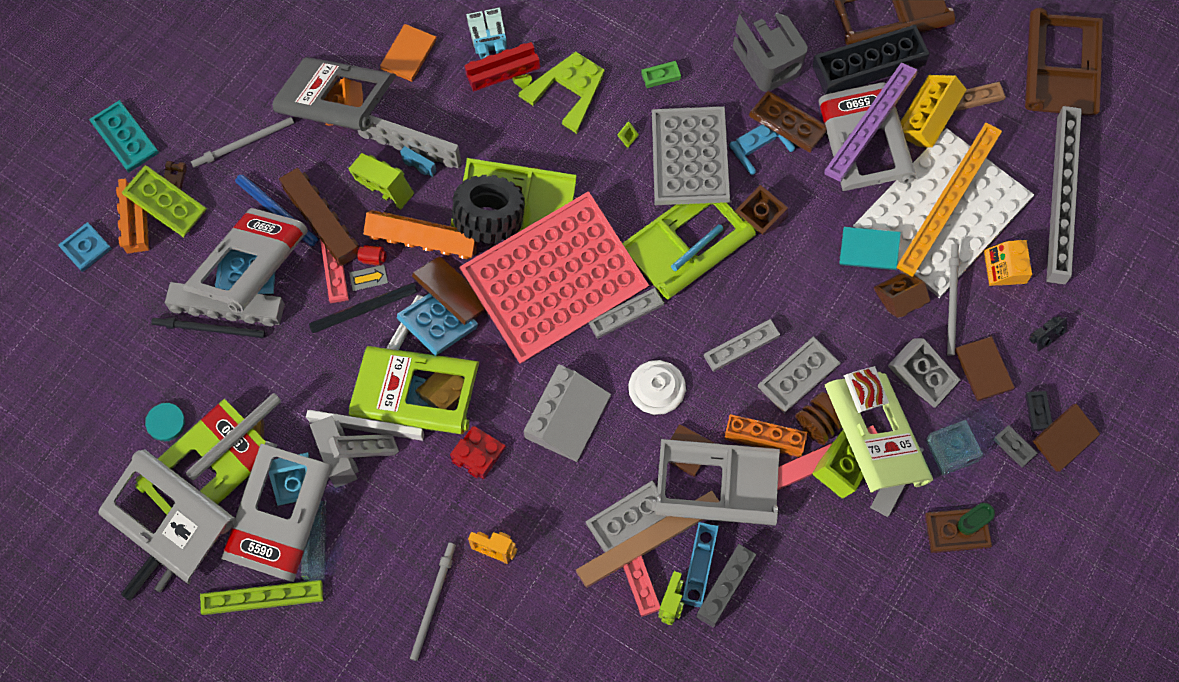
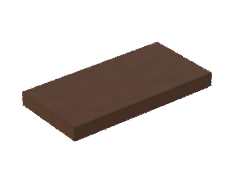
[749,91,827,153]
[412,256,486,325]

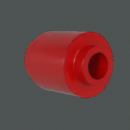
[358,245,387,266]

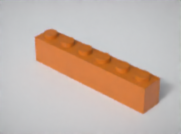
[363,210,478,259]

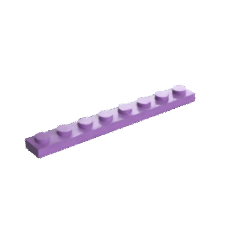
[825,63,917,182]

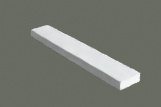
[306,410,424,441]

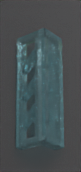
[301,501,327,582]

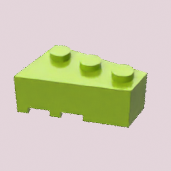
[348,153,414,210]

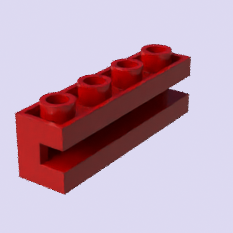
[464,42,540,92]

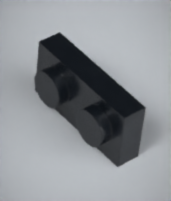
[1025,391,1052,432]

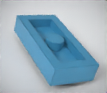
[400,146,437,177]

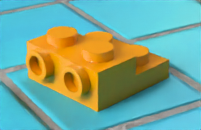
[468,532,517,564]

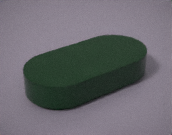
[958,503,995,535]

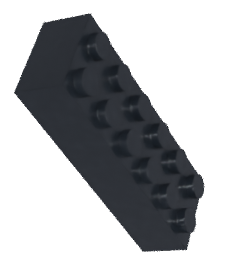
[812,24,929,95]

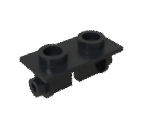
[1029,316,1067,351]

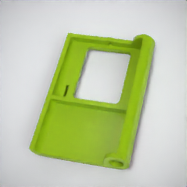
[622,202,756,299]

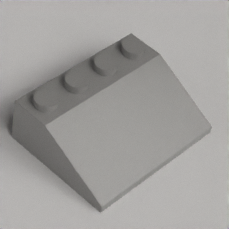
[524,364,611,462]

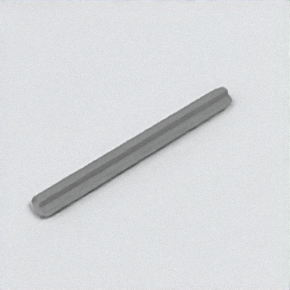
[186,393,281,480]

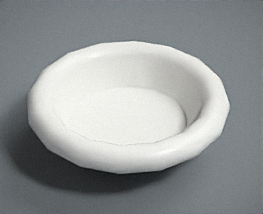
[628,360,686,415]

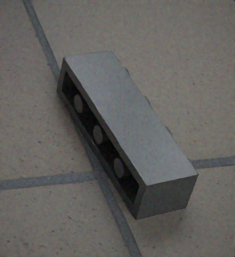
[696,544,756,628]

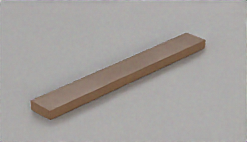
[576,491,719,588]

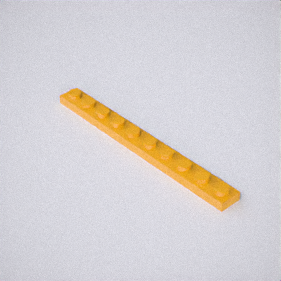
[896,123,1002,277]

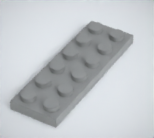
[358,115,461,169]

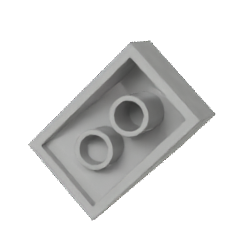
[888,338,960,407]

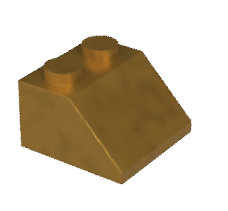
[415,372,464,410]

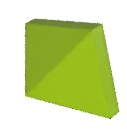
[512,74,532,89]
[617,122,639,148]

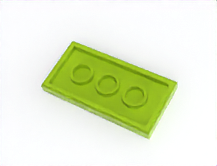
[122,165,207,238]

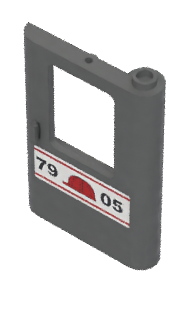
[272,57,396,131]

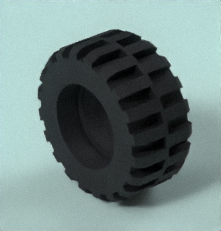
[452,174,525,244]

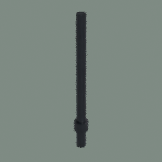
[151,317,265,338]

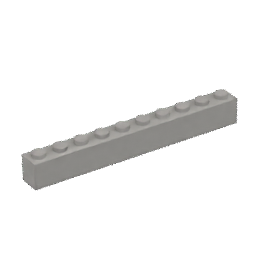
[1046,106,1081,285]

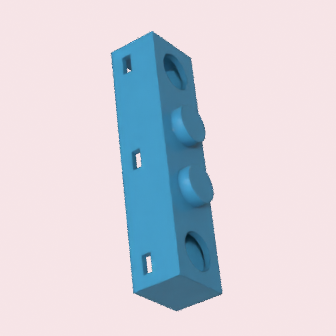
[682,522,718,608]

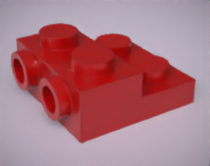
[450,425,506,479]

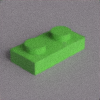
[641,61,681,88]

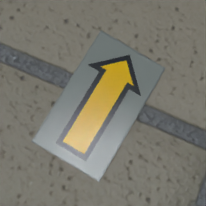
[349,265,388,291]

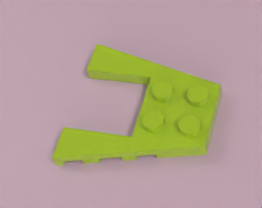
[519,52,605,134]

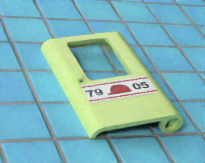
[825,372,933,492]

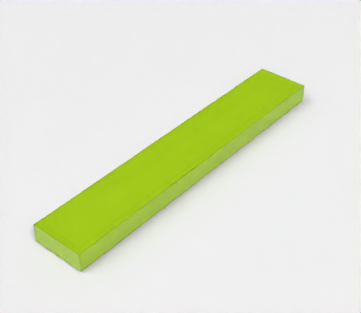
[200,580,324,615]

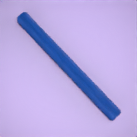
[235,174,318,246]

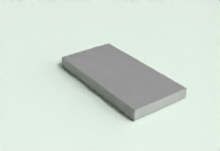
[758,336,840,414]
[586,480,667,552]

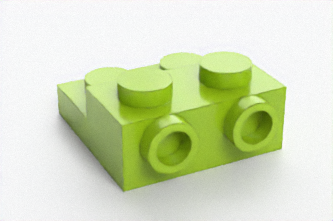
[659,571,684,625]

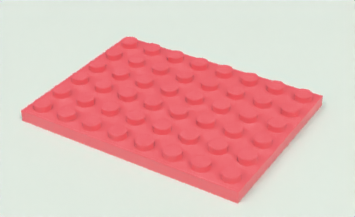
[460,191,649,364]

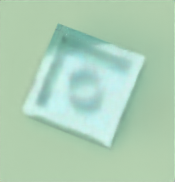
[926,420,983,475]

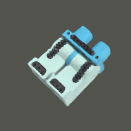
[466,8,507,59]

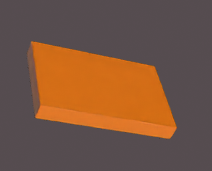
[380,24,437,82]

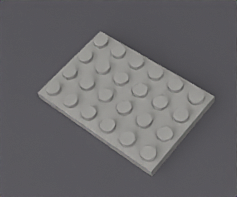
[652,107,730,205]

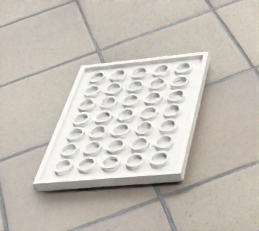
[852,128,1034,298]

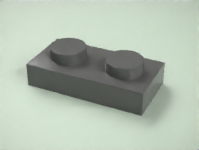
[993,425,1037,468]

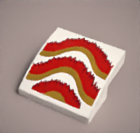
[844,366,889,413]

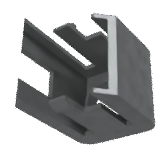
[733,13,808,92]

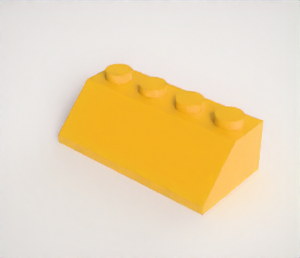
[901,75,967,147]

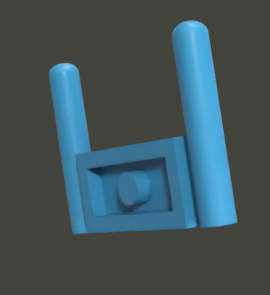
[729,124,795,175]

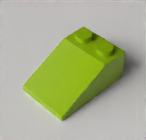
[812,429,863,499]

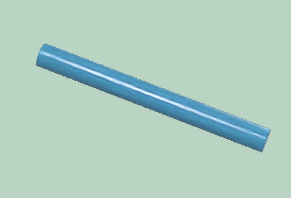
[671,224,723,271]

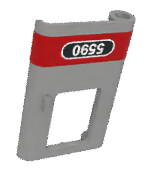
[819,82,916,191]
[183,208,308,312]
[221,441,332,582]

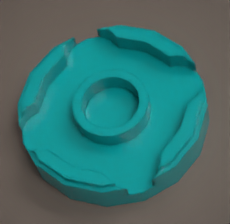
[145,403,185,441]

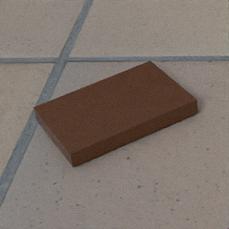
[955,336,1015,402]
[1033,404,1100,472]
[925,509,992,553]

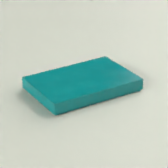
[839,227,901,270]

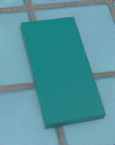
[89,100,159,173]

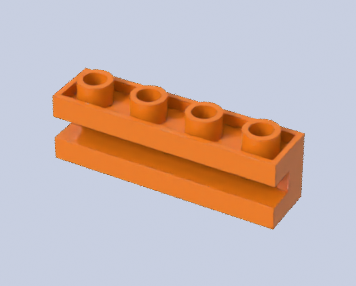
[116,177,149,254]
[724,414,807,457]

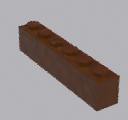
[279,167,359,266]

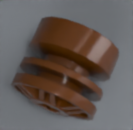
[795,392,843,445]

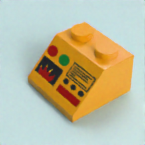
[984,240,1032,286]

